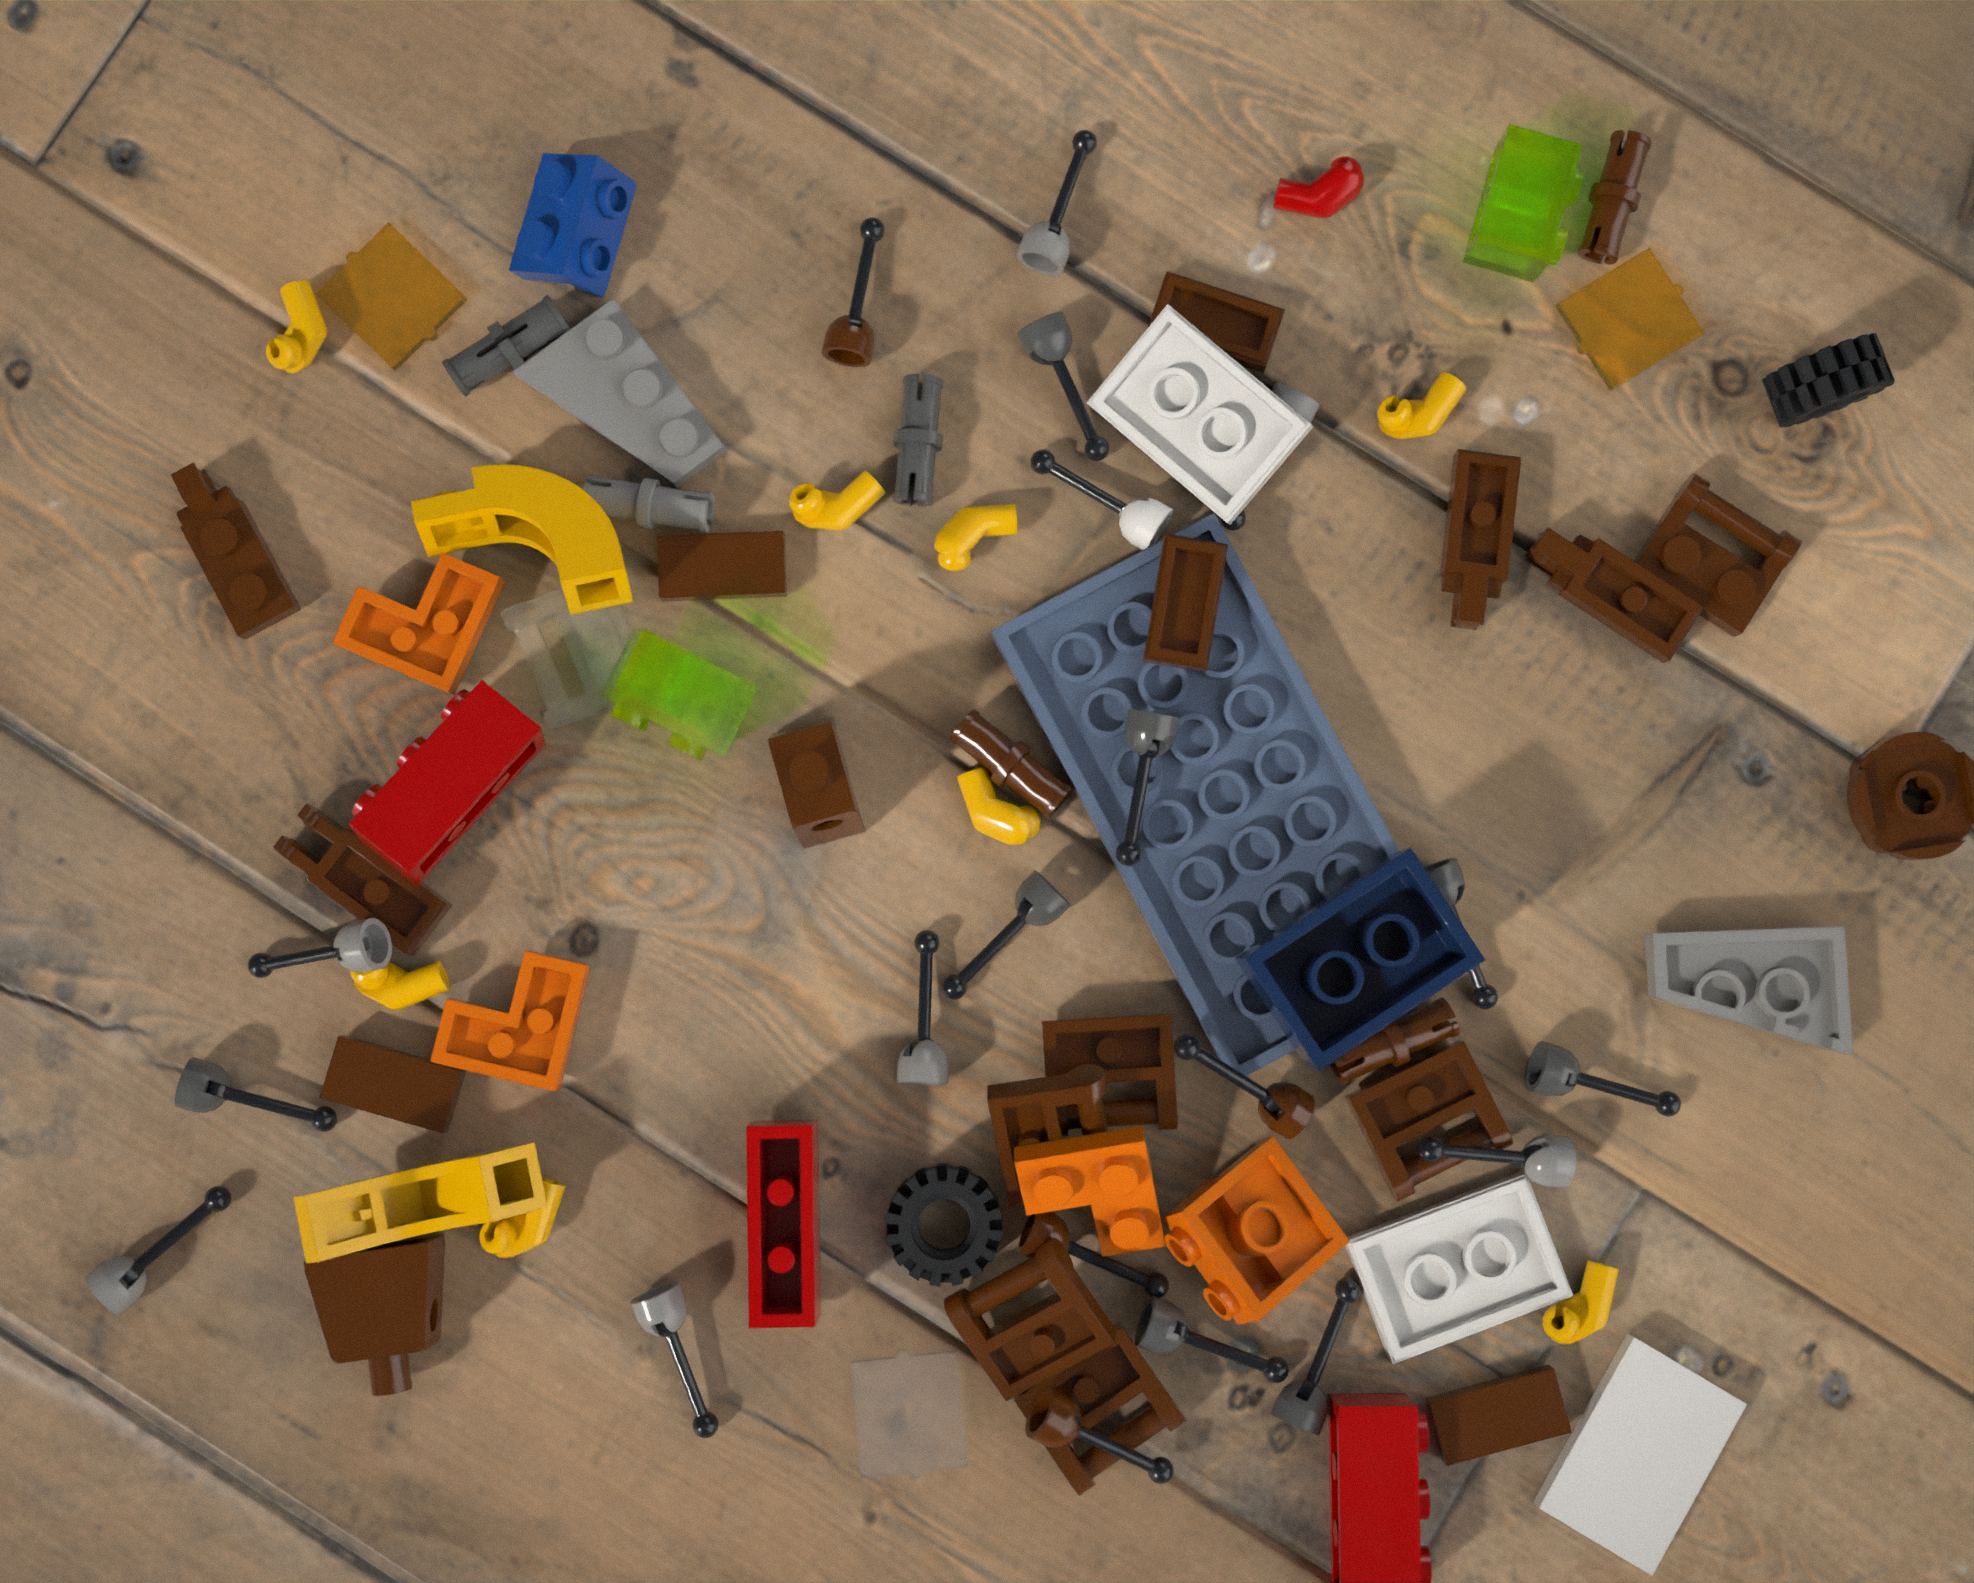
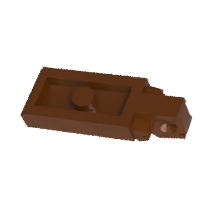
[1440,449,1521,630]
[171,463,301,640]
[1525,528,1703,663]

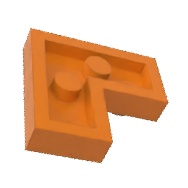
[332,552,505,696]
[430,951,592,1092]
[1014,1126,1166,1257]

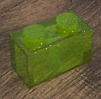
[1462,124,1585,283]
[599,628,759,761]

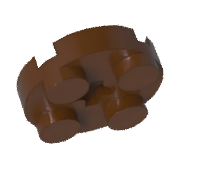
[1847,732,1974,860]

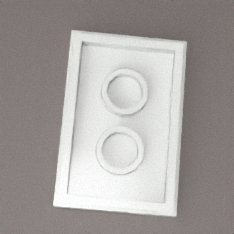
[1087,304,1313,525]
[1345,1171,1574,1364]
[1533,1333,1747,1576]

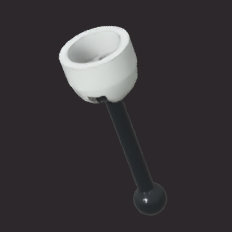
[1030,449,1173,550]

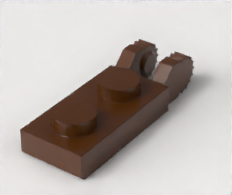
[273,803,453,956]

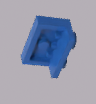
[509,153,636,297]

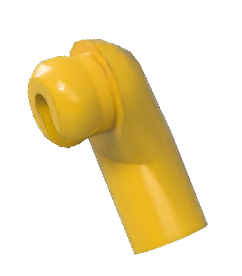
[266,280,327,373]
[1377,372,1467,440]
[789,470,886,531]
[934,503,1017,571]
[957,767,1041,845]
[350,961,451,1010]
[479,1177,566,1258]
[1542,1260,1619,1344]

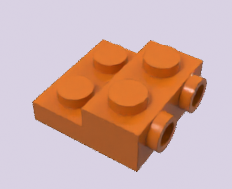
[1161,1136,1350,1325]

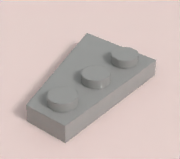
[512,299,727,488]
[1645,926,1853,1055]

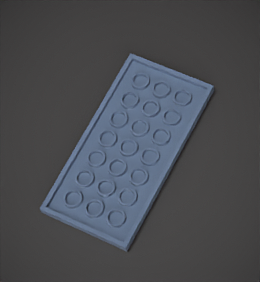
[991,513,1399,1076]

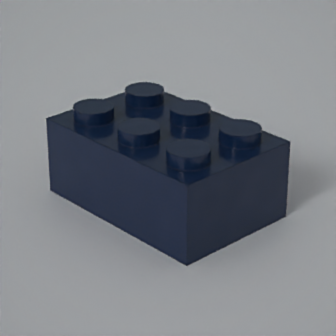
[1235,848,1486,1071]

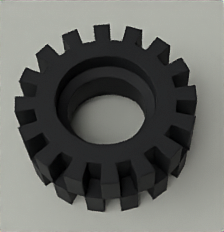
[1762,333,1895,428]
[885,1163,1003,1287]

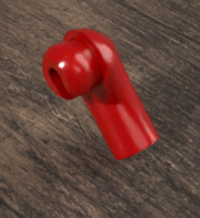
[1273,156,1364,218]

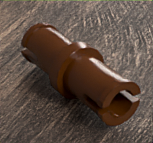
[1577,130,1652,265]
[949,709,1073,819]
[1330,997,1460,1085]

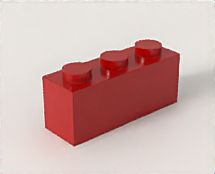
[348,680,546,886]
[746,1119,821,1328]
[1328,1393,1432,1583]

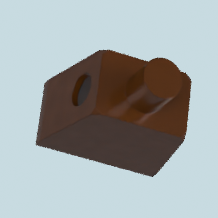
[768,717,865,849]
[303,1235,445,1396]

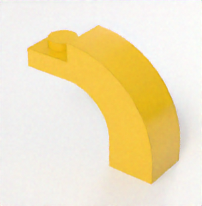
[411,464,634,615]
[293,1142,548,1263]

